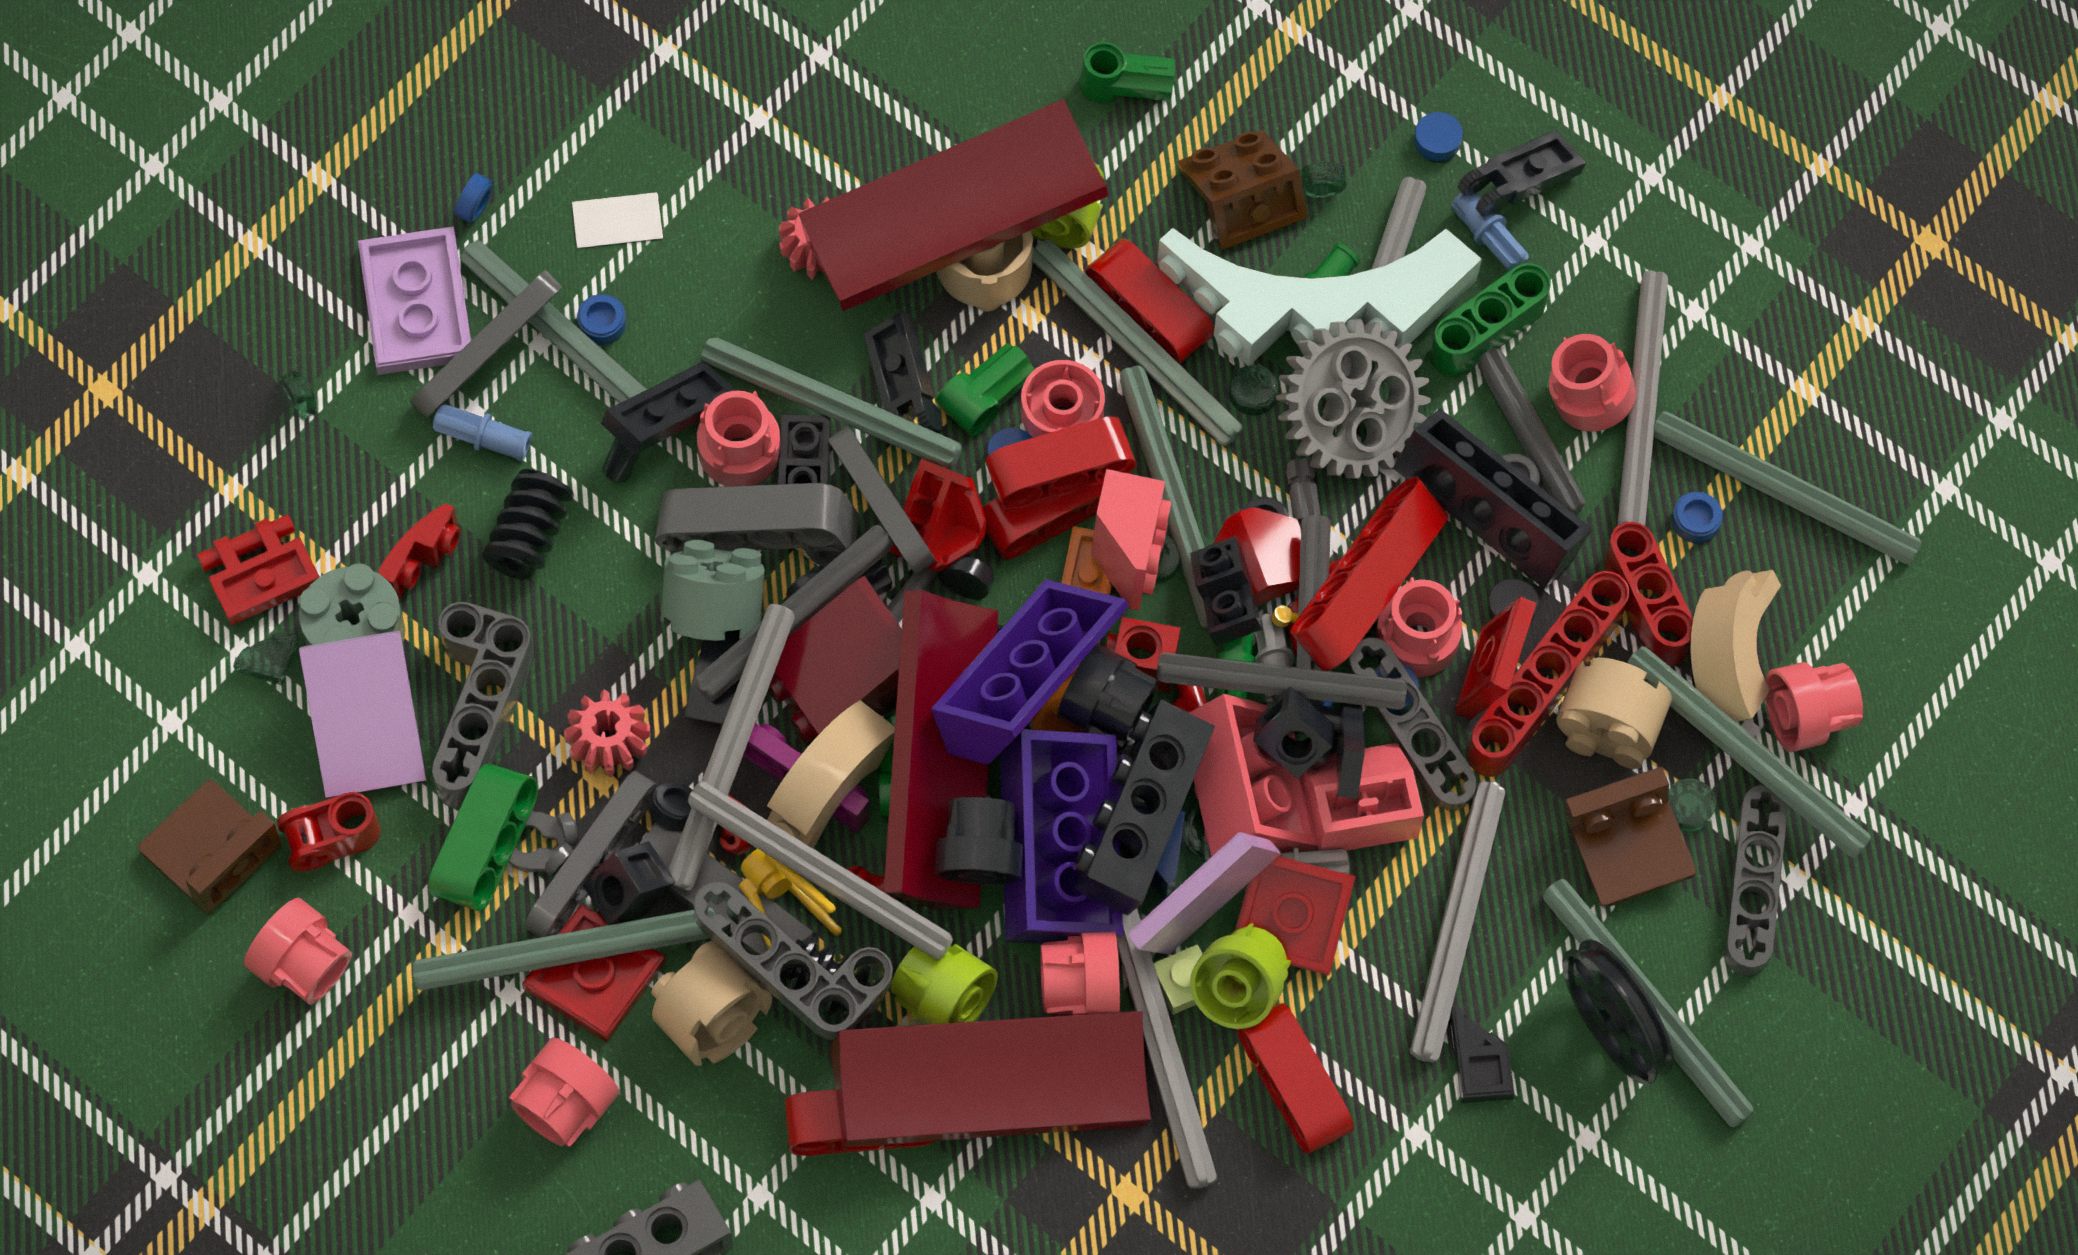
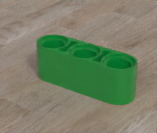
[1430,263,1551,376]
[429,763,538,911]

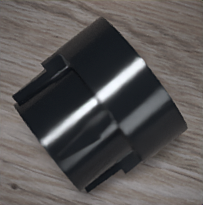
[1057,643,1158,747]
[934,797,1023,884]

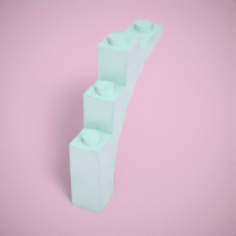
[1157,228,1482,366]

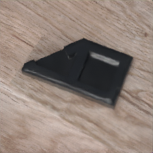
[1450,1007,1514,1103]

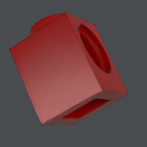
[1106,617,1181,692]

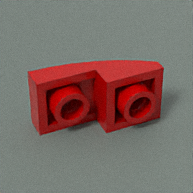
[377,503,461,601]

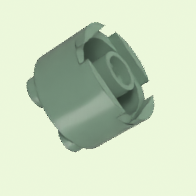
[660,540,765,640]
[299,564,406,646]

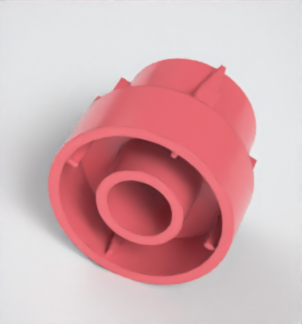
[1549,334,1636,432]
[1021,360,1105,438]
[697,391,781,487]
[1375,577,1462,677]
[1765,662,1863,752]
[244,898,352,1005]
[1040,931,1120,1015]
[509,1037,620,1147]

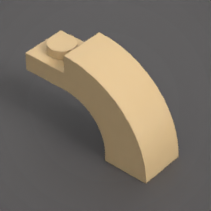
[1691,570,1781,722]
[767,700,895,849]

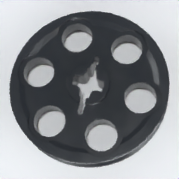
[1562,939,1674,1085]

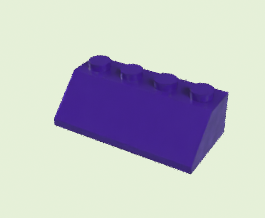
[931,579,1128,765]
[1000,729,1123,944]

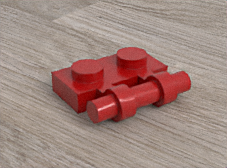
[196,514,320,626]

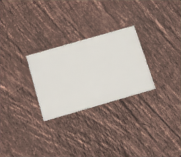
[572,192,663,248]

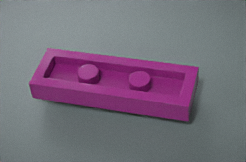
[743,723,870,834]

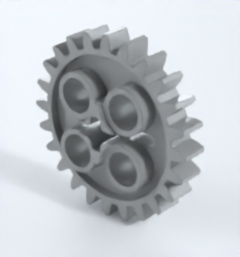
[1276,319,1431,478]

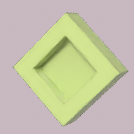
[1154,944,1202,1015]

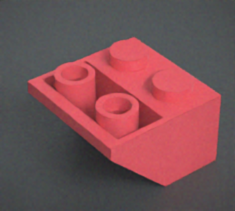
[1091,469,1172,611]
[1302,743,1424,851]

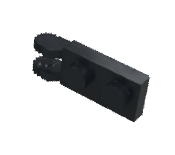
[1457,130,1586,217]
[863,310,943,433]

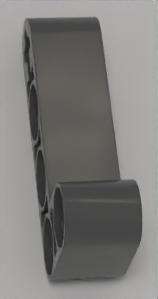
[655,483,860,567]
[432,602,534,809]
[694,881,893,1041]

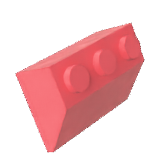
[1189,694,1318,856]

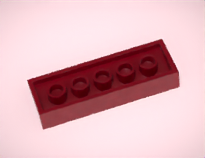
[798,99,1108,312]
[884,590,998,910]
[830,1011,1151,1147]

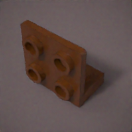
[1177,130,1308,250]
[1566,766,1696,908]
[138,780,282,915]

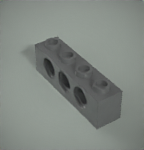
[566,1180,733,1255]

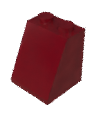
[768,576,902,743]

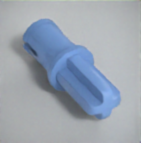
[1450,192,1529,271]
[433,404,532,462]

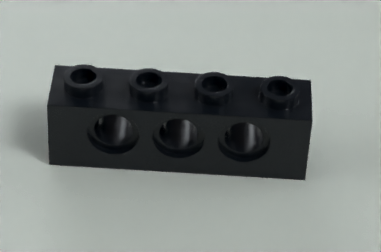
[1393,408,1592,589]
[1073,700,1215,916]

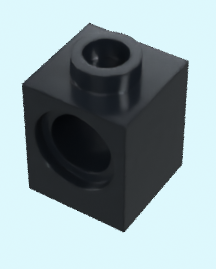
[1253,686,1335,779]
[583,841,676,925]

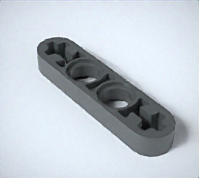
[409,270,563,419]
[828,426,936,575]
[1348,638,1476,811]
[525,771,658,938]
[1724,785,1788,976]

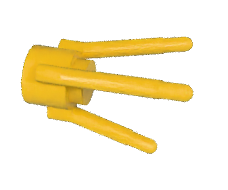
[739,849,842,949]

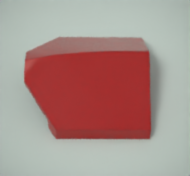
[889,459,987,572]
[1213,507,1301,606]

